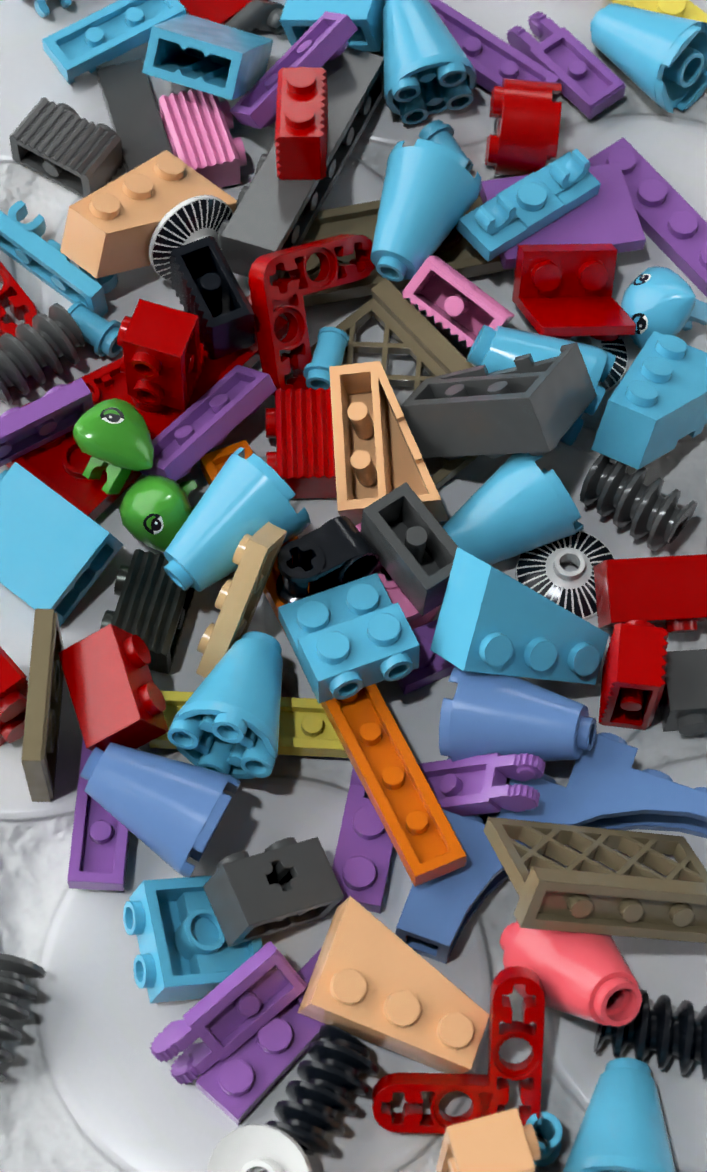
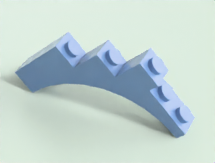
[395,733,707,964]

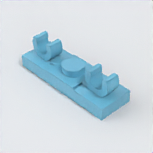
[42,0,186,84]
[457,148,601,262]
[0,201,118,317]

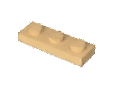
[196,522,287,678]

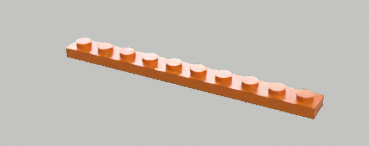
[200,440,466,887]

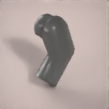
[225,0,286,35]

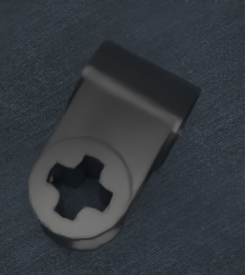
[276,516,379,604]

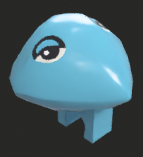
[621,266,707,350]

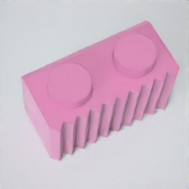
[159,89,247,188]
[402,256,514,347]

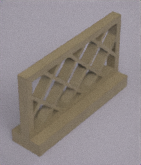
[310,278,480,490]
[483,817,707,943]

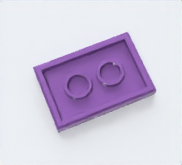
[480,162,646,270]

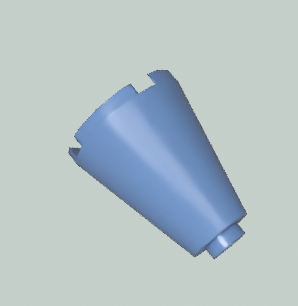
[439,666,596,762]
[80,742,241,877]

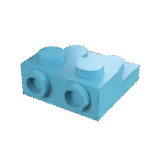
[278,573,420,704]
[123,876,263,1003]

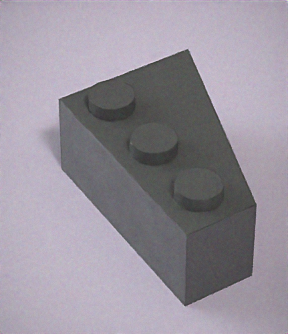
[401,342,597,460]

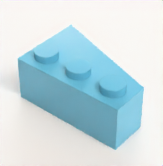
[591,331,707,470]
[430,547,609,685]

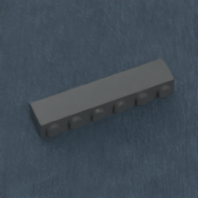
[217,47,384,284]

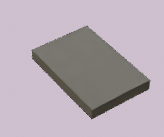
[21,609,64,802]

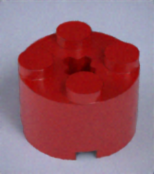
[485,78,562,176]

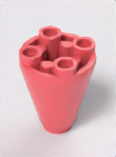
[500,921,642,1027]

